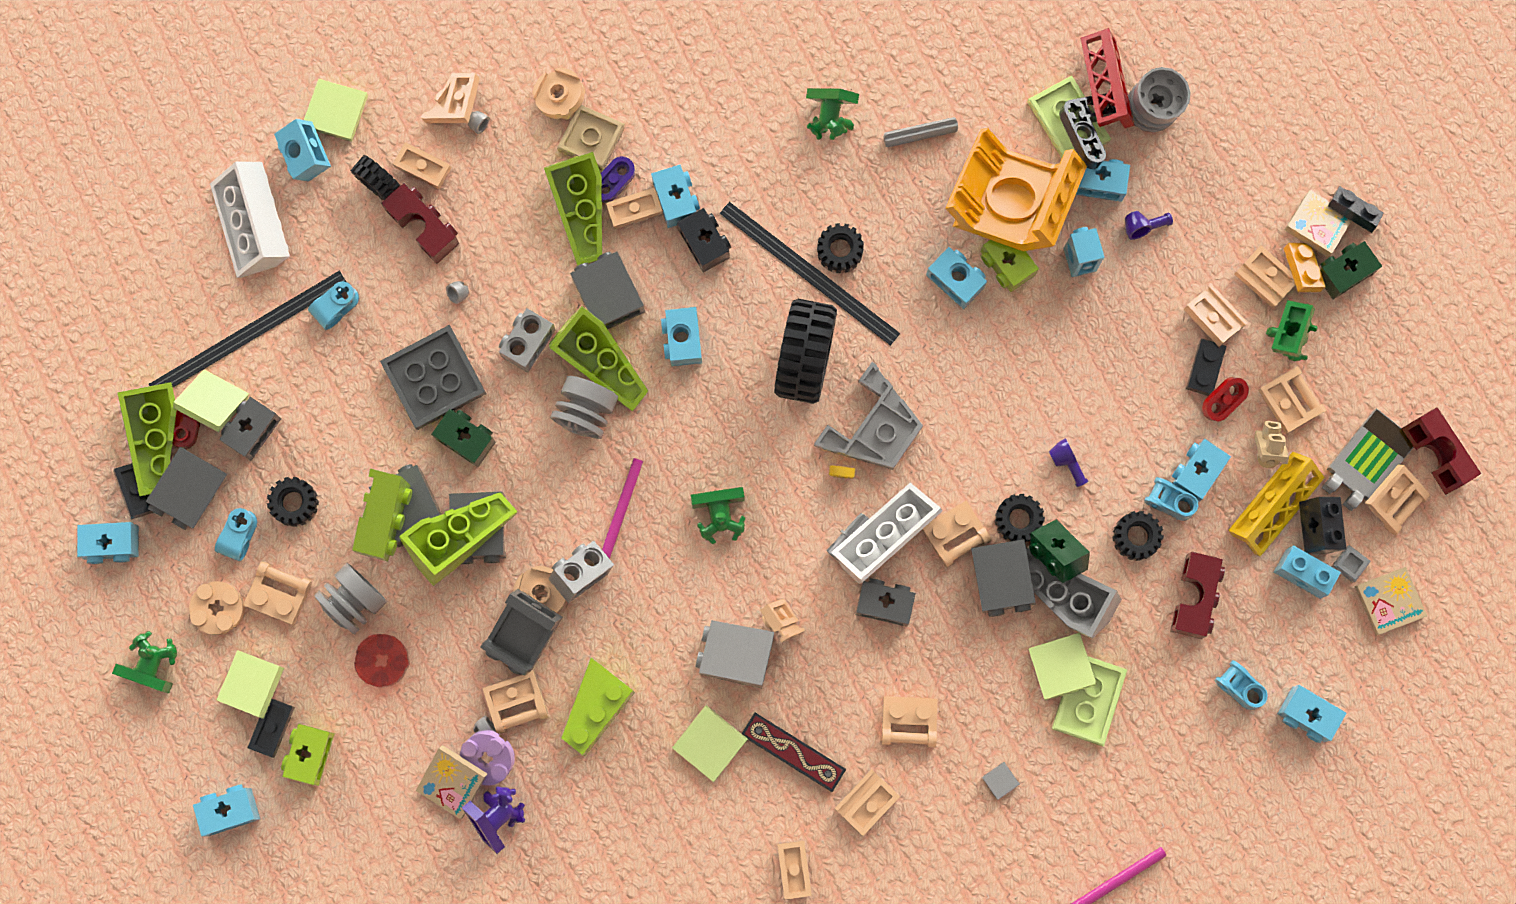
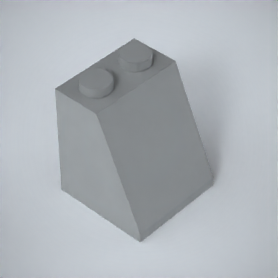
[695,620,774,689]

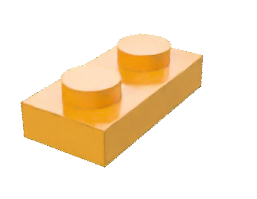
[1283,243,1326,292]

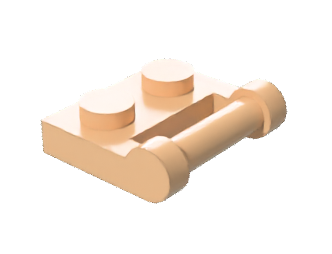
[1258,367,1327,434]
[1365,464,1430,535]
[922,500,992,568]
[243,561,312,626]
[482,671,549,734]
[882,696,938,748]

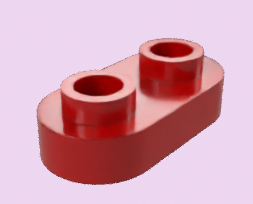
[1202,377,1249,422]
[172,410,200,449]

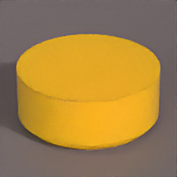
[828,465,855,479]

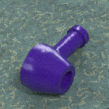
[1125,211,1173,240]
[1049,438,1089,487]

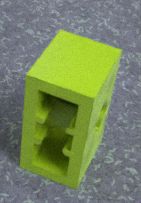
[980,240,1039,292]
[281,724,335,786]

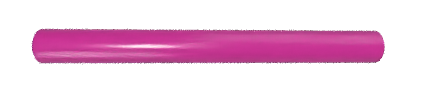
[602,458,643,559]
[1071,847,1167,904]

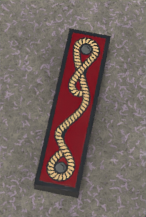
[742,712,846,792]

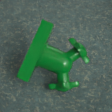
[806,88,859,140]
[1266,300,1318,361]
[691,487,745,544]
[112,631,177,693]

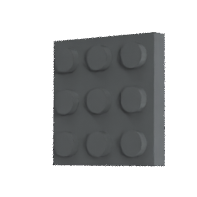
[380,325,487,430]

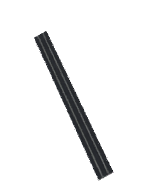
[720,201,901,346]
[149,270,346,388]

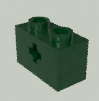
[1320,241,1383,300]
[431,409,496,468]
[1029,519,1090,583]

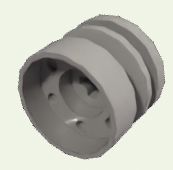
[1128,67,1191,132]
[550,376,618,439]
[314,563,387,634]

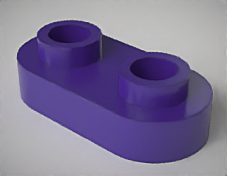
[601,156,635,203]

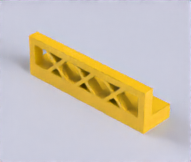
[1228,452,1325,557]

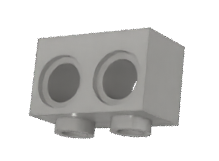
[499,308,556,373]
[549,541,614,603]

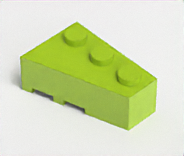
[352,468,412,562]
[561,658,635,756]

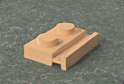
[1234,246,1296,308]
[1184,285,1248,347]
[760,599,805,643]
[834,769,900,836]

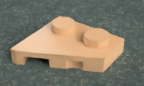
[421,73,480,123]

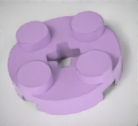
[460,730,515,785]

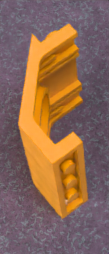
[945,128,1087,251]

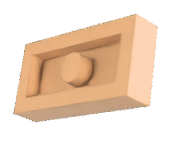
[393,142,451,189]
[606,188,663,230]
[777,841,812,899]

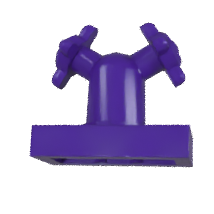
[462,786,525,854]

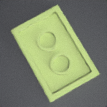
[1027,76,1111,158]
[1052,656,1127,747]

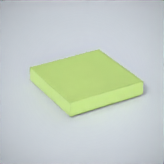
[304,79,368,142]
[173,370,249,432]
[1029,633,1097,701]
[217,650,284,719]
[672,705,748,782]

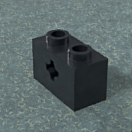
[677,208,731,273]
[1299,497,1347,554]

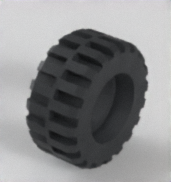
[774,298,837,404]

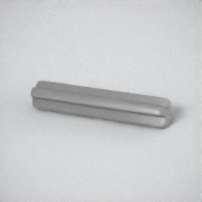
[883,117,958,147]

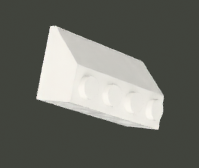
[210,161,290,278]
[831,483,942,584]

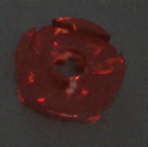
[354,634,410,688]

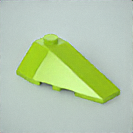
[544,152,602,266]
[549,306,648,411]
[117,382,177,496]
[399,492,518,586]

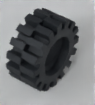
[350,155,400,200]
[817,223,864,273]
[267,477,319,527]
[995,494,1045,542]
[1112,511,1164,561]

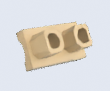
[1254,421,1289,468]

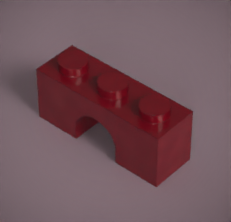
[381,183,459,264]
[1402,407,1482,495]
[1170,552,1225,639]

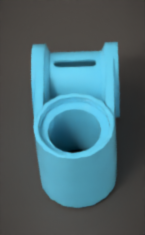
[308,281,359,330]
[1144,477,1198,521]
[215,508,258,562]
[1214,660,1268,710]

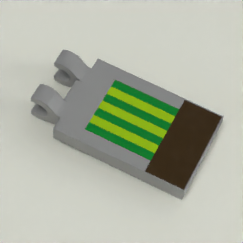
[1322,408,1414,511]

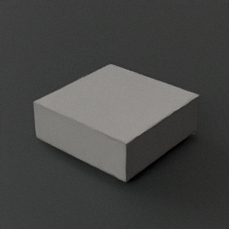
[1331,545,1371,583]
[981,762,1020,800]

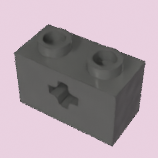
[219,397,282,461]
[855,578,916,627]

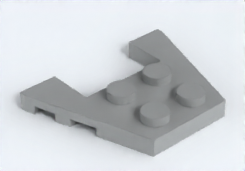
[814,362,923,470]

